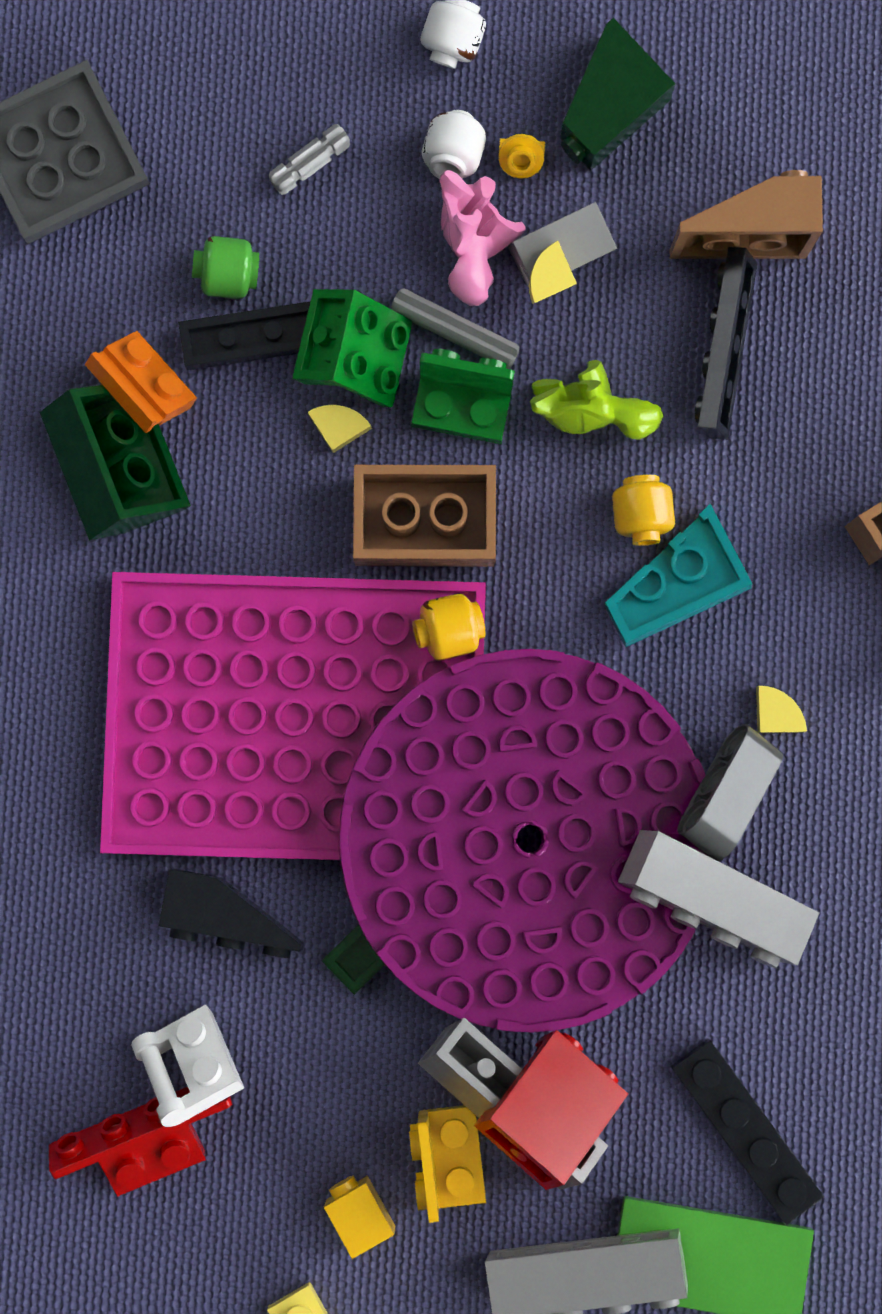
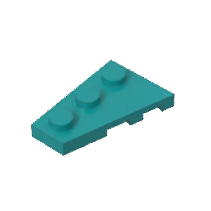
[605,504,753,648]

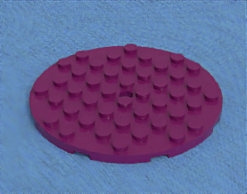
[339,649,706,1033]

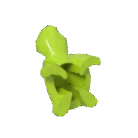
[530,360,663,440]

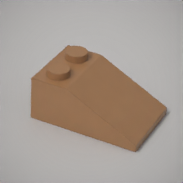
[670,170,823,259]

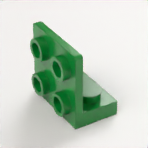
[292,289,412,408]
[411,349,515,444]

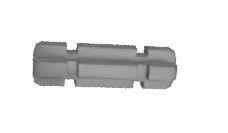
[269,124,350,195]

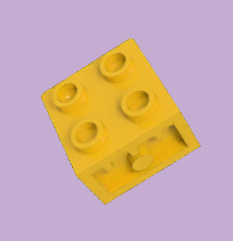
[409,1105,486,1223]

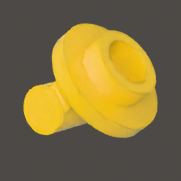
[499,134,545,179]

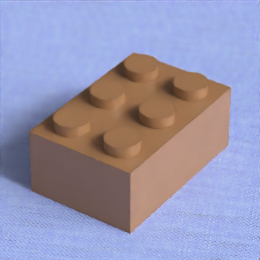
[353,465,496,567]

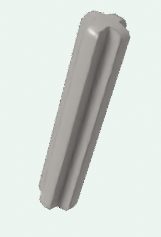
[391,288,520,369]

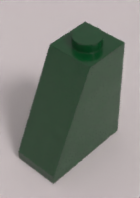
[560,18,676,171]

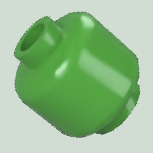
[192,236,259,299]

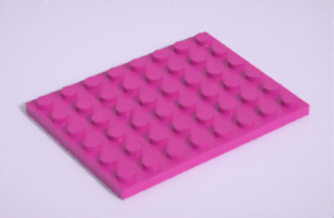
[100,572,486,860]

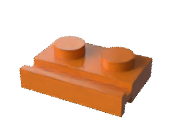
[85,331,197,433]

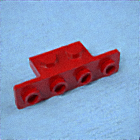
[48,1087,232,1197]

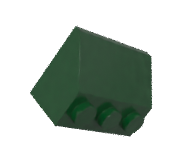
[39,385,191,541]

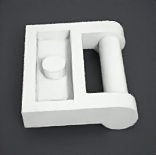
[131,1004,244,1127]

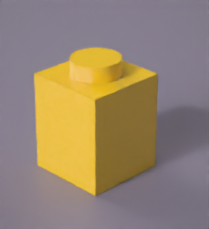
[324,1175,395,1259]

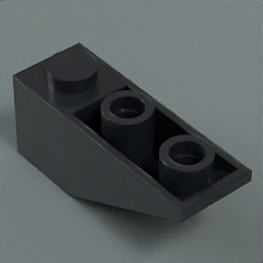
[158,869,304,958]

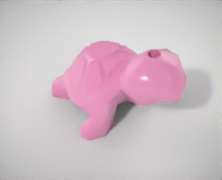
[439,170,526,306]

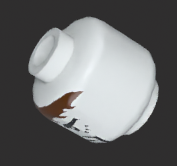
[420,0,486,69]
[421,110,486,179]

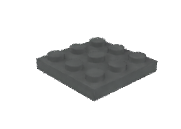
[0,60,150,245]

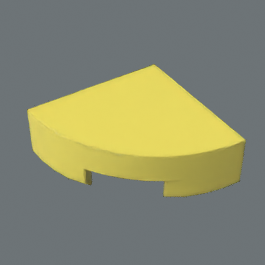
[529,241,577,304]
[308,405,372,453]
[756,686,807,733]

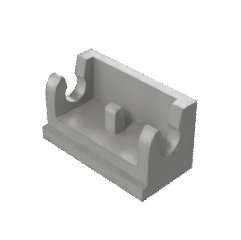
[507,202,617,287]

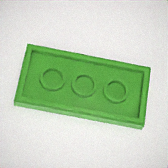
[617,1196,814,1314]

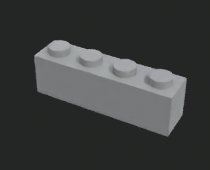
[618,830,819,968]
[418,1018,608,1190]
[485,1228,688,1314]

